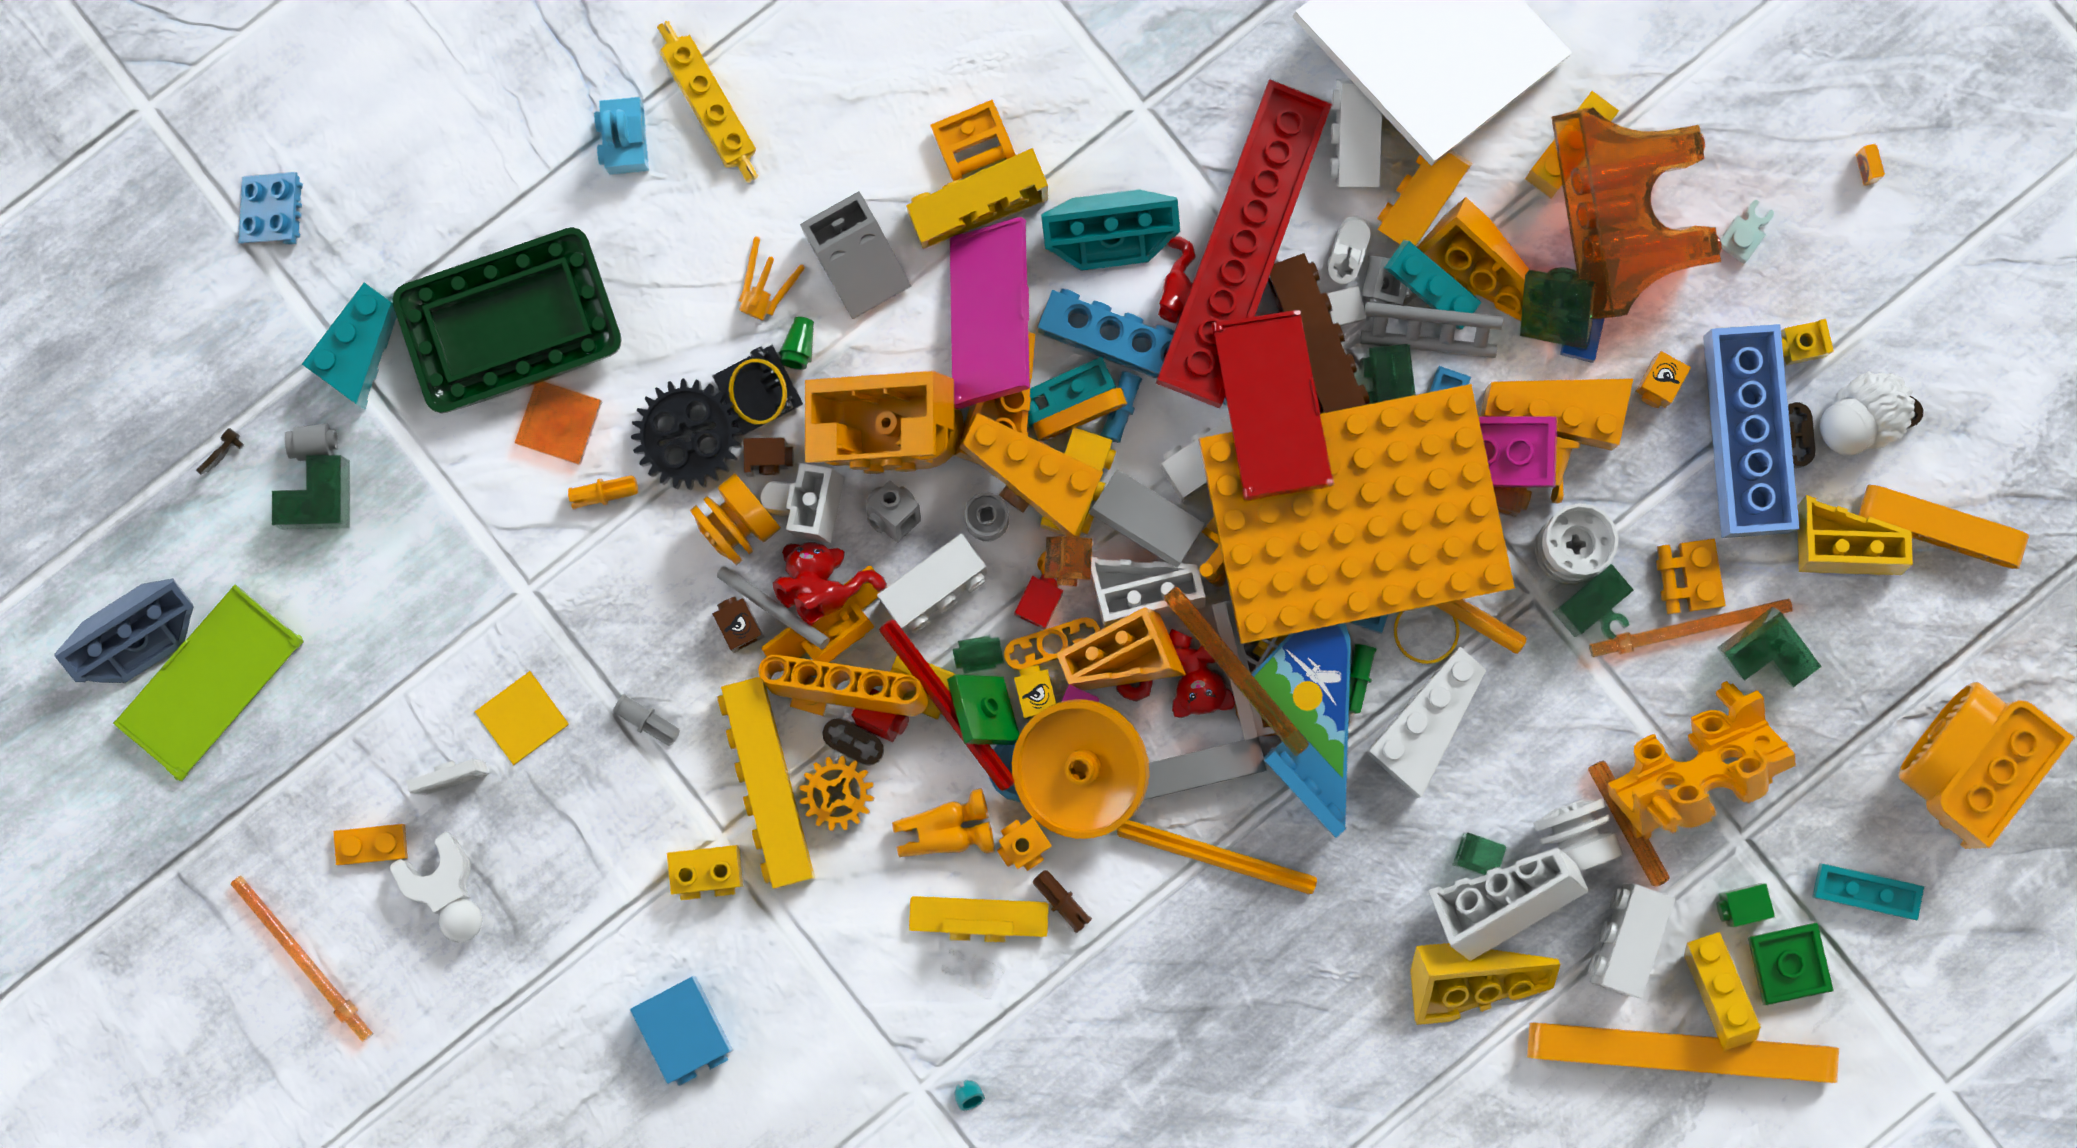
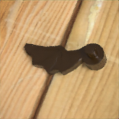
[196,428,244,475]

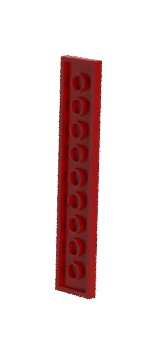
[1155,79,1332,409]

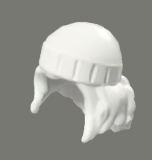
[1820,371,1915,456]

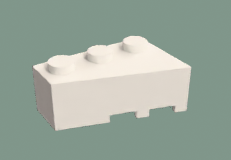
[1160,414,1232,502]

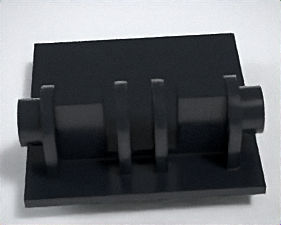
[712,344,804,436]

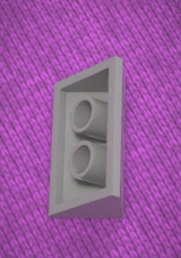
[1089,469,1205,568]

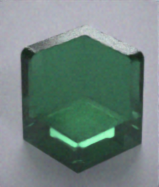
[1452,832,1506,876]

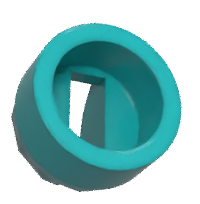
[954,1080,985,1111]

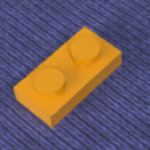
[333,824,408,865]

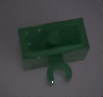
[1552,564,1634,640]

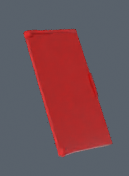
[1211,310,1334,501]

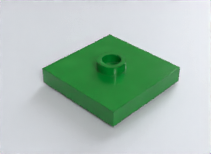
[947,674,1020,745]
[1748,922,1834,1006]

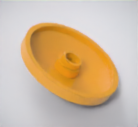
[1012,699,1149,839]

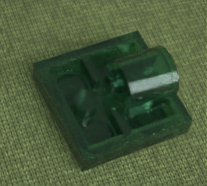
[1520,267,1596,349]

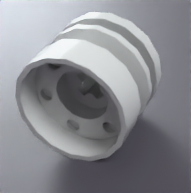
[1535,503,1618,585]
[1533,798,1623,871]

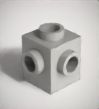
[866,480,921,543]

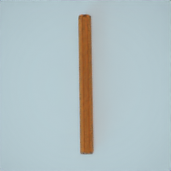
[1164,587,1309,756]

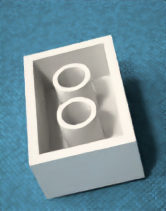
[877,533,987,634]
[1588,884,1676,999]

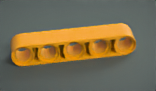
[1858,485,2029,569]
[758,655,928,716]

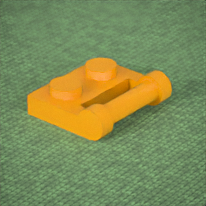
[930,99,1016,181]

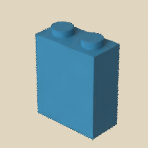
[630,975,733,1086]

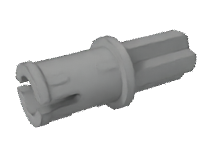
[612,694,680,746]

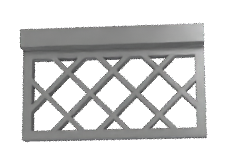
[1212,600,1292,740]

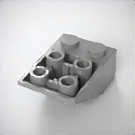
[800,191,912,320]

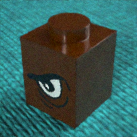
[712,596,764,653]

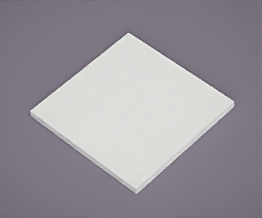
[1293,0,1572,166]

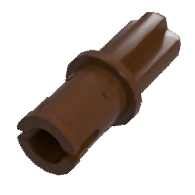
[1032,870,1092,933]

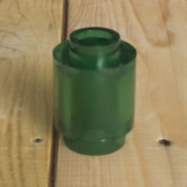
[952,635,1004,674]

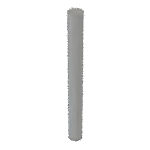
[717,566,830,650]

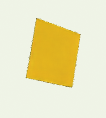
[474,671,569,765]

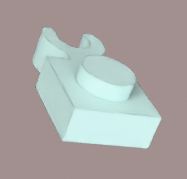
[1717,199,1774,264]

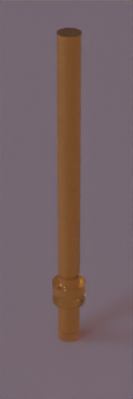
[1589,598,1793,657]
[230,876,373,1043]

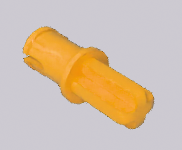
[568,475,638,509]

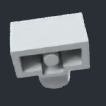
[761,463,845,543]

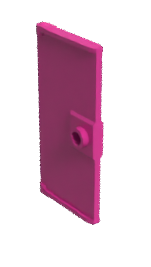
[949,217,1030,409]

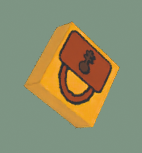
[1855,143,1885,186]

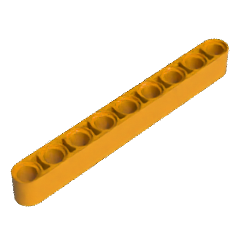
[1527,1022,1839,1083]

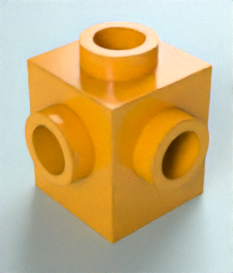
[997,817,1052,871]

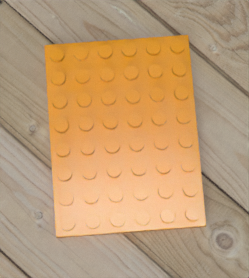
[1198,384,1515,644]

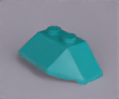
[1041,189,1181,271]

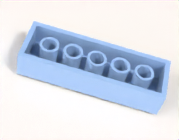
[1703,324,1799,538]

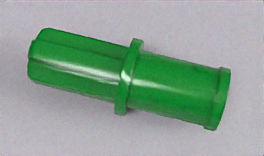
[1349,644,1377,714]

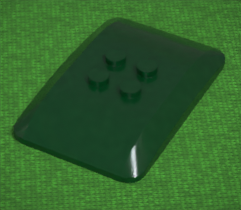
[392,227,622,414]

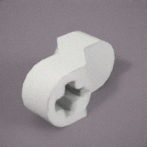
[1328,216,1371,284]

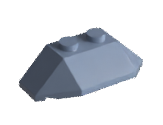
[54,578,194,683]

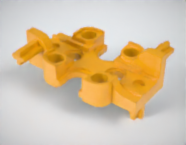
[1607,681,1796,840]

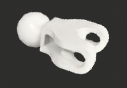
[390,831,482,942]

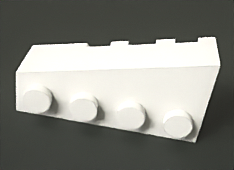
[1365,647,1486,798]
[1428,848,1589,961]

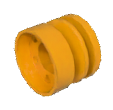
[690,473,781,566]

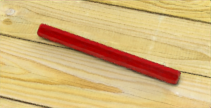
[879,619,1014,791]

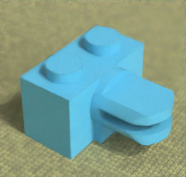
[594,97,649,175]

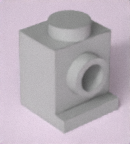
[1361,255,1407,305]

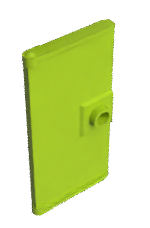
[113,584,304,782]

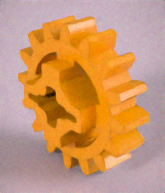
[799,756,875,831]

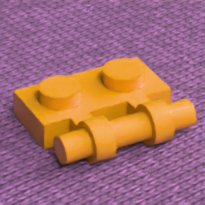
[1656,538,1726,614]

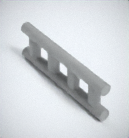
[1360,302,1503,358]

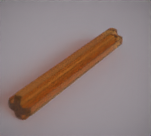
[1588,760,1670,887]

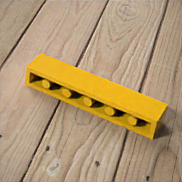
[717,676,815,889]

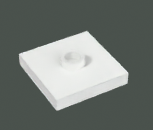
[406,759,489,795]

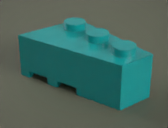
[302,282,397,410]

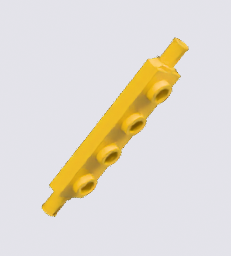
[657,21,759,183]

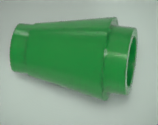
[779,317,814,370]

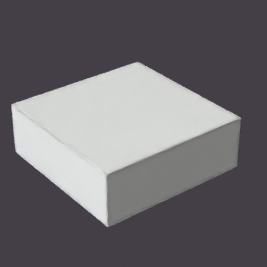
[1327,286,1367,326]

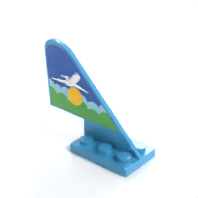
[1248,623,1351,838]

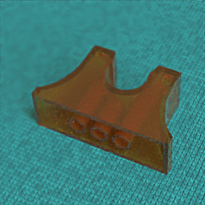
[1551,107,1722,320]

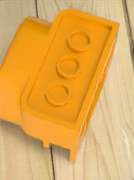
[805,371,964,474]
[1899,682,2075,849]

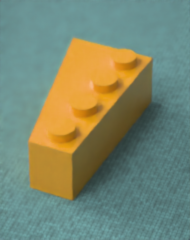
[1480,378,1633,451]

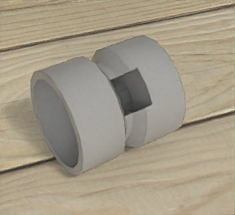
[964,492,1009,541]

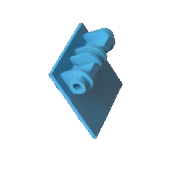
[238,172,303,245]

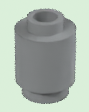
[285,423,338,461]

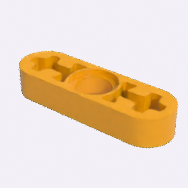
[1032,388,1127,441]
[1004,617,1100,671]

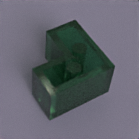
[272,455,350,530]
[1717,607,1822,687]

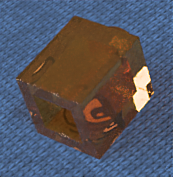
[1044,536,1093,587]

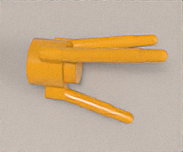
[738,236,805,321]

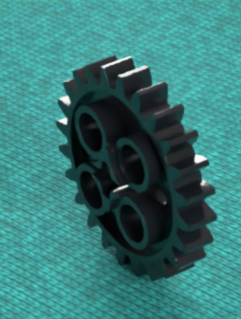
[631,378,743,490]

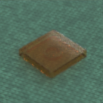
[515,381,603,466]

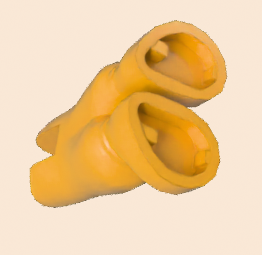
[892,788,995,857]

